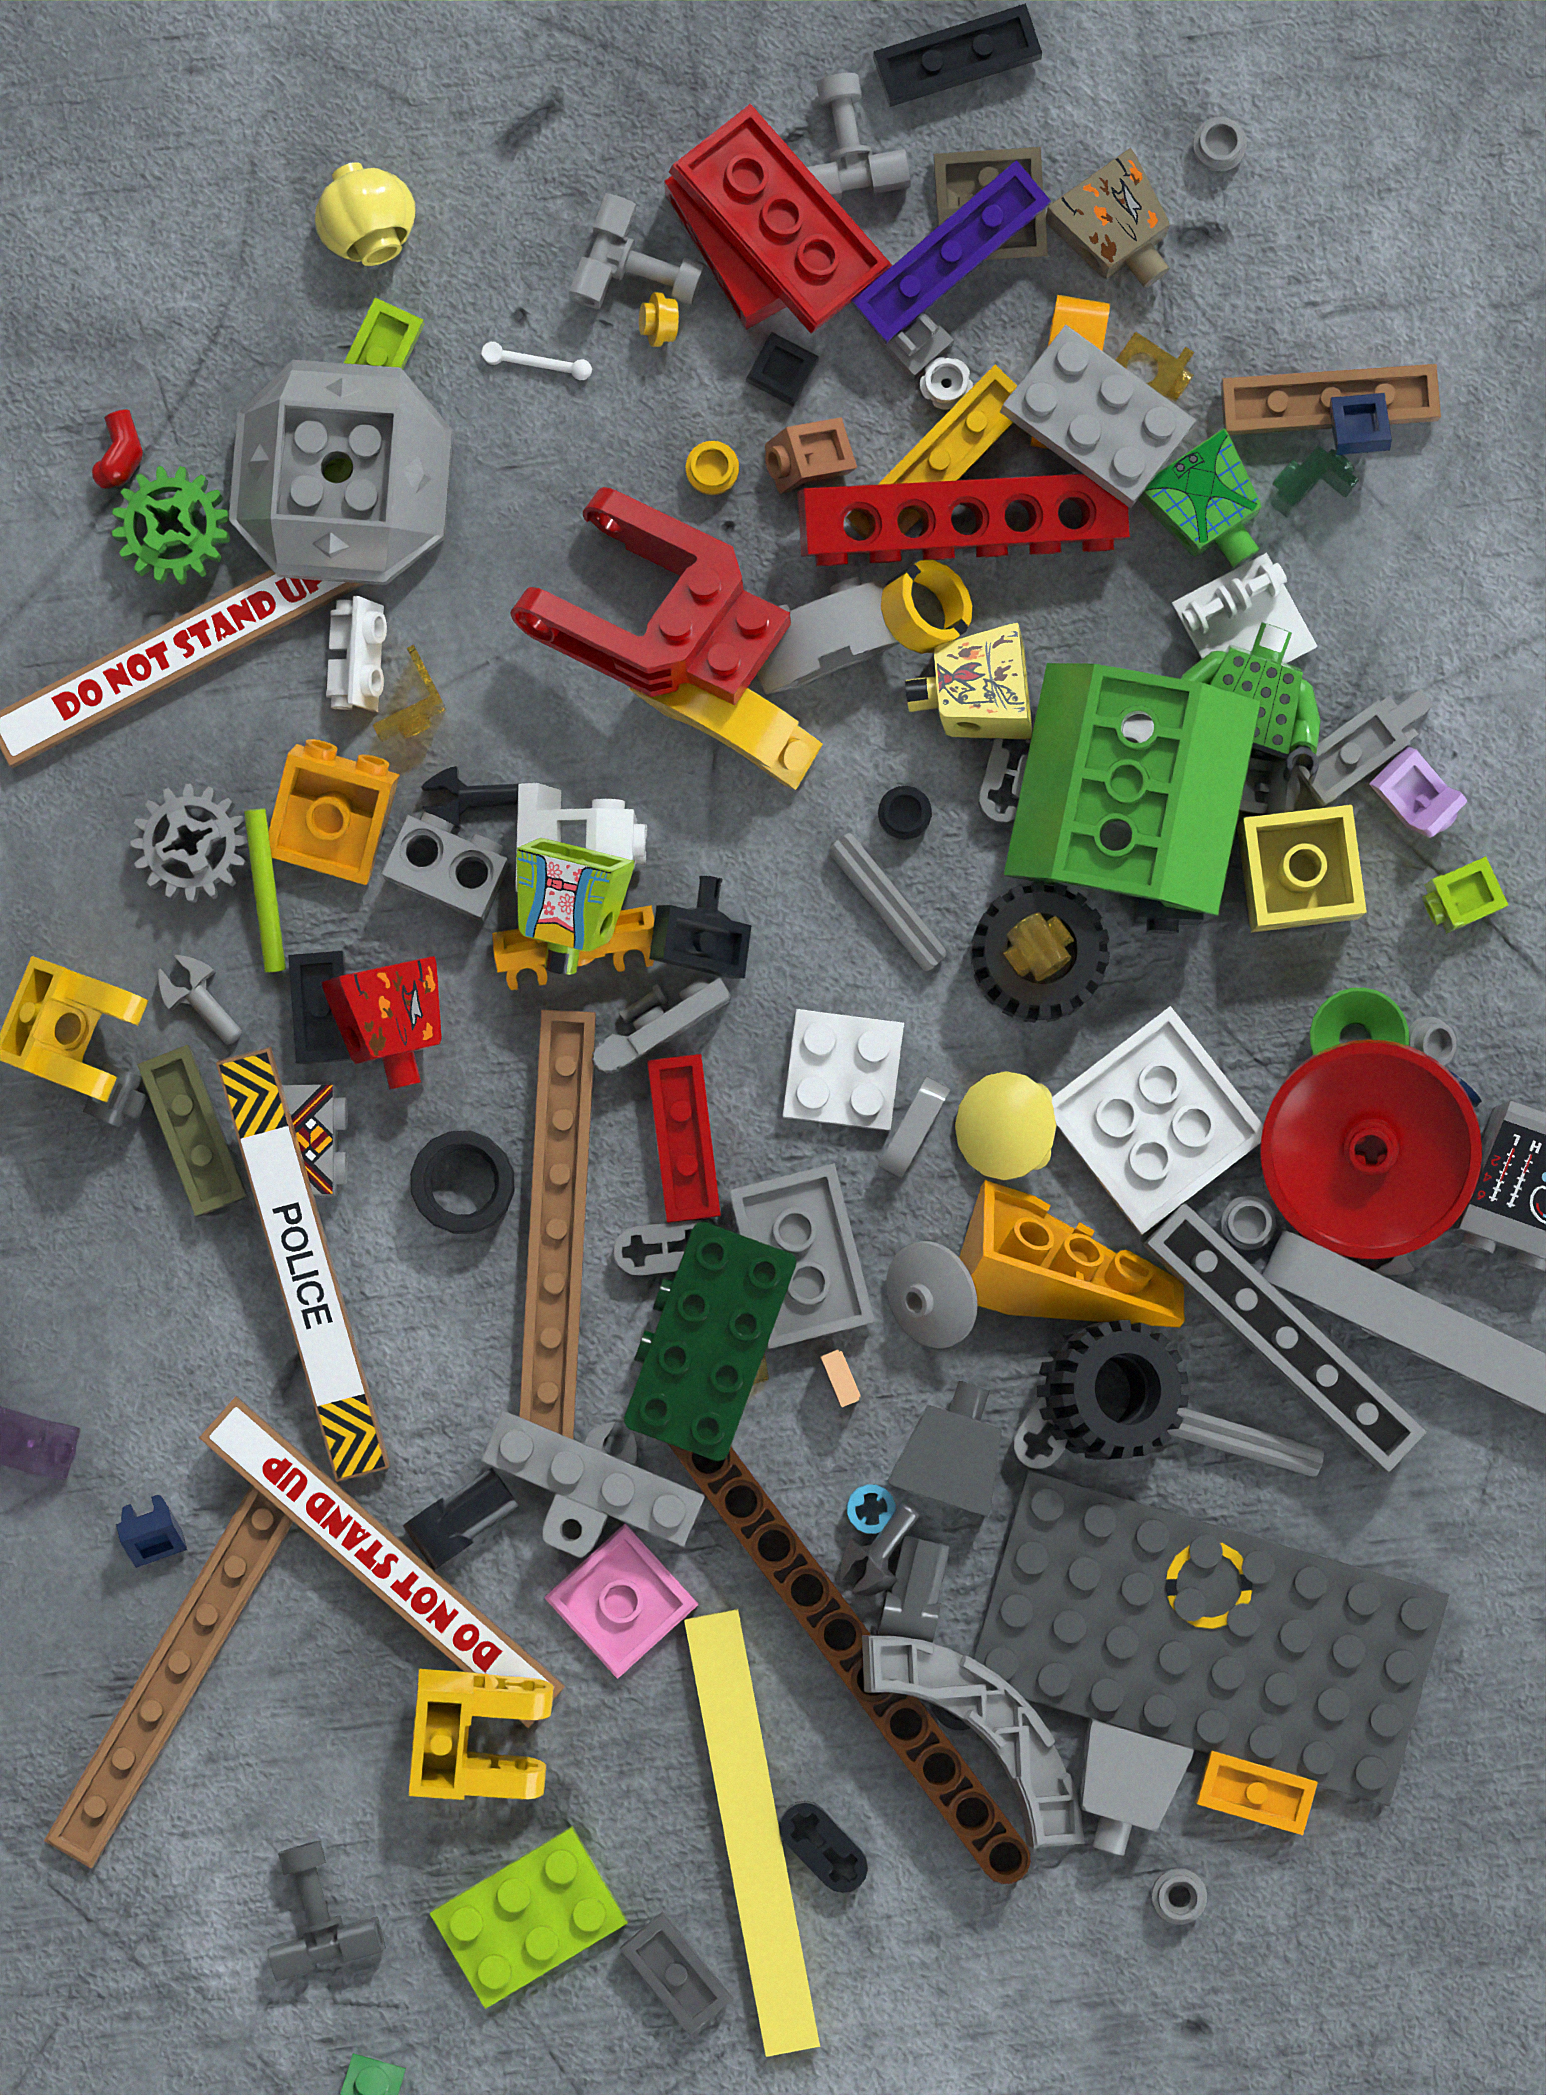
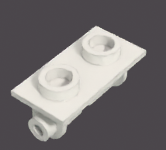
[326,596,387,712]

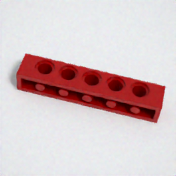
[797,474,1130,566]

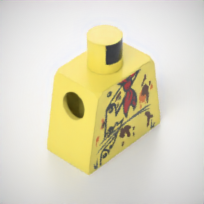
[905,623,1033,739]

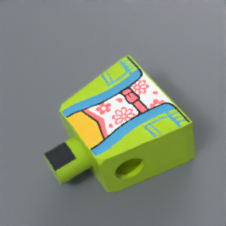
[516,837,635,974]

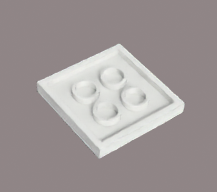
[1052,1006,1263,1235]

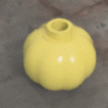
[315,162,415,266]

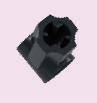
[402,1468,519,1570]

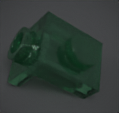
[1271,445,1359,518]

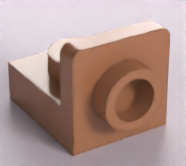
[765,417,857,494]

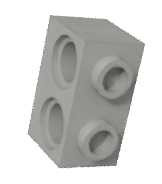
[381,812,510,923]

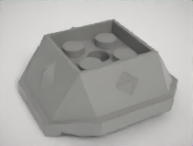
[229,360,453,585]

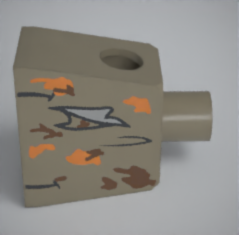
[1046,147,1170,288]

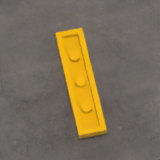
[844,364,1017,539]

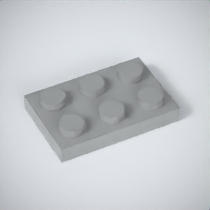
[1000,325,1196,508]
[729,1163,875,1349]

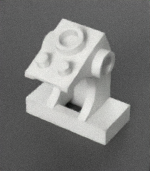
[515,783,647,892]

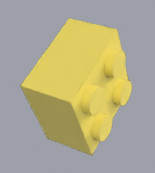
[1237,805,1367,933]

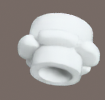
[920,357,973,410]

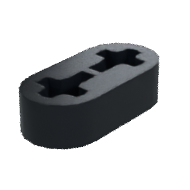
[780,1800,868,1893]

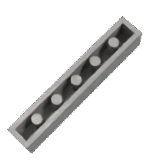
[1142,1204,1426,1472]

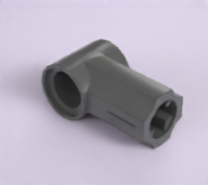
[877,1535,950,1643]

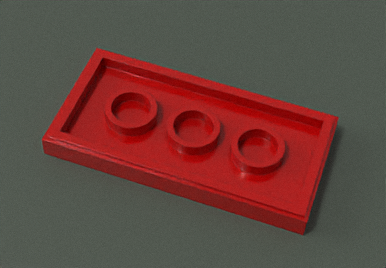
[669,103,892,334]

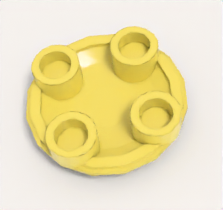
[955,1071,1056,1180]

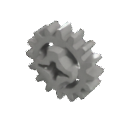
[130,784,248,903]

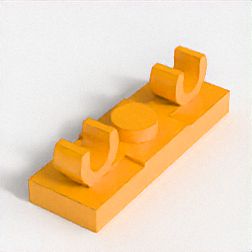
[492,905,654,991]

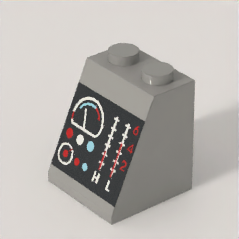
[1451,1101,1546,1272]

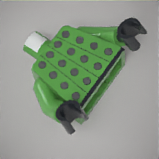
[1181,622,1321,785]

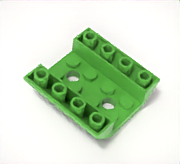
[1004,663,1261,916]

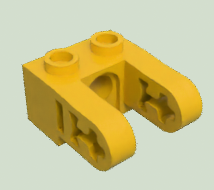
[0,956,149,1103]
[409,1669,554,1800]

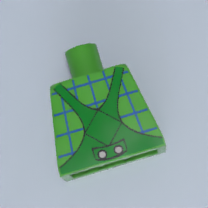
[1138,428,1262,568]

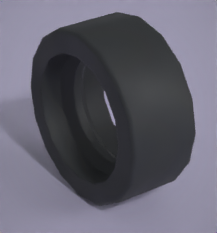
[410,1130,515,1234]

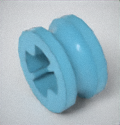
[847,1484,896,1534]

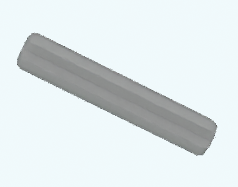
[829,833,947,971]
[1167,1408,1324,1477]

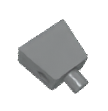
[1079,1718,1194,1856]

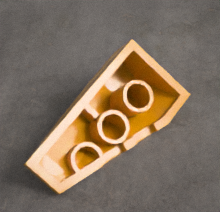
[959,1180,1185,1328]

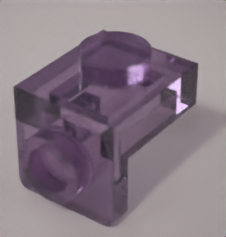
[0,1406,80,1480]

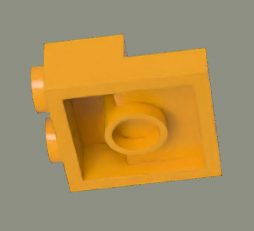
[268,739,400,885]

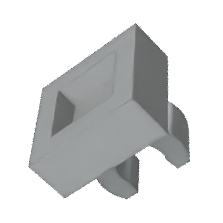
[878,310,954,380]

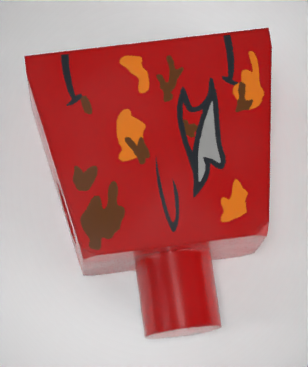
[321,956,442,1090]

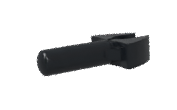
[421,766,520,828]

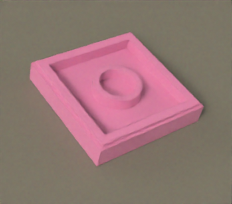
[544,1523,699,1679]

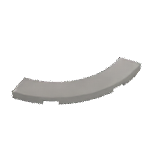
[862,1636,1085,1848]

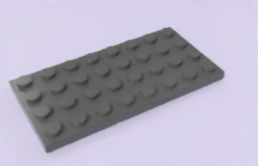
[973,1470,1450,1807]

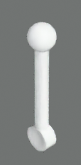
[482,342,592,380]

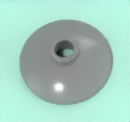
[887,1241,978,1348]

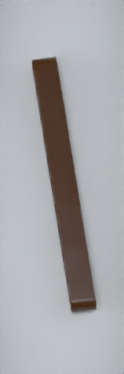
[667,1443,1031,1884]

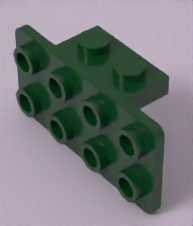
[624,1222,797,1461]

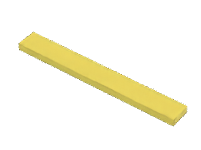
[684,1609,820,2057]

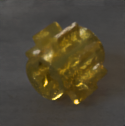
[1003,912,1074,981]

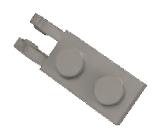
[592,977,731,1075]

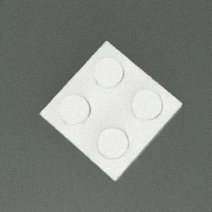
[783,1009,904,1132]

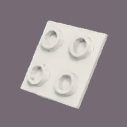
[1172,553,1318,663]

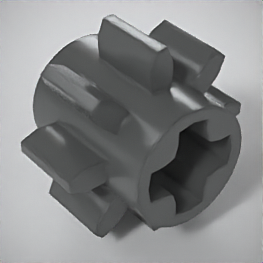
[76,1062,148,1128]

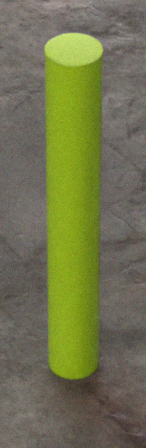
[244,808,286,972]

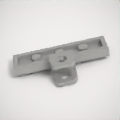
[481,1410,706,1557]

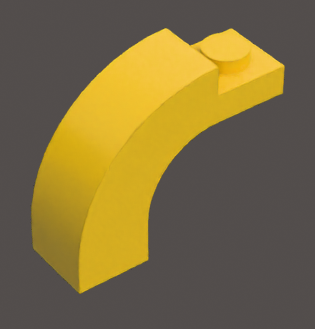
[629,683,823,790]

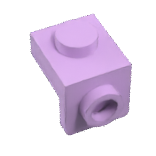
[1369,746,1467,838]

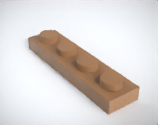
[1220,364,1441,435]

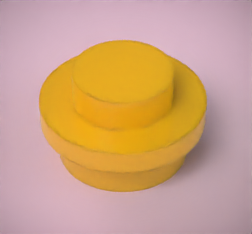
[639,292,679,347]
[685,441,739,495]

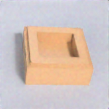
[820,1350,861,1408]

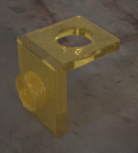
[1115,332,1195,402]
[373,644,446,742]

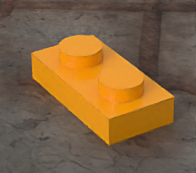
[1195,1750,1318,1835]

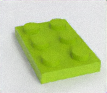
[429,1826,628,2009]

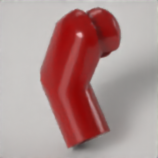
[92,409,143,489]

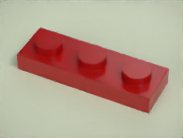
[647,1054,721,1223]

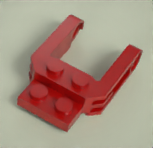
[510,487,791,706]

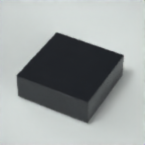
[746,331,819,407]

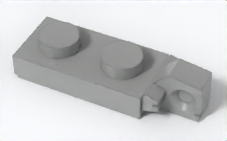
[1298,689,1434,808]

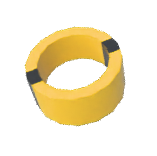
[881,560,972,654]
[1165,1543,1253,1629]

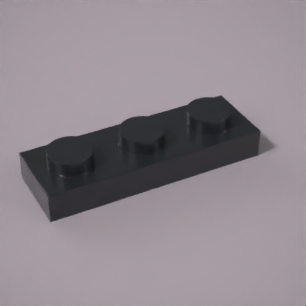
[873,3,1042,107]

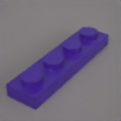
[851,160,1051,344]

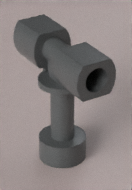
[268,1841,386,1982]

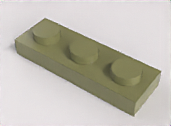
[137,1044,248,1217]

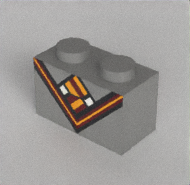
[282,1085,348,1197]

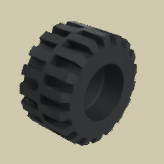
[970,881,1110,1023]
[1037,1320,1189,1460]

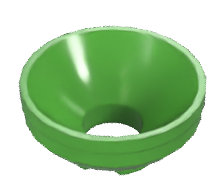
[1309,988,1409,1055]

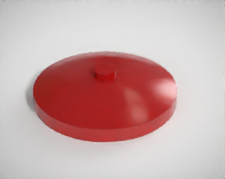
[1261,1039,1482,1259]

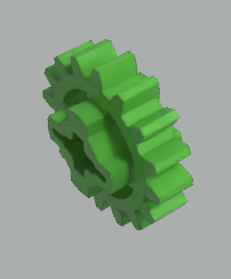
[112,466,230,585]

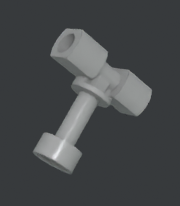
[807,73,911,201]
[569,193,706,309]

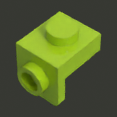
[1422,856,1509,934]

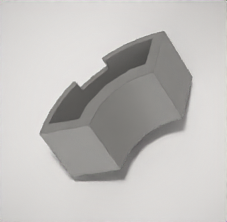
[757,577,900,695]

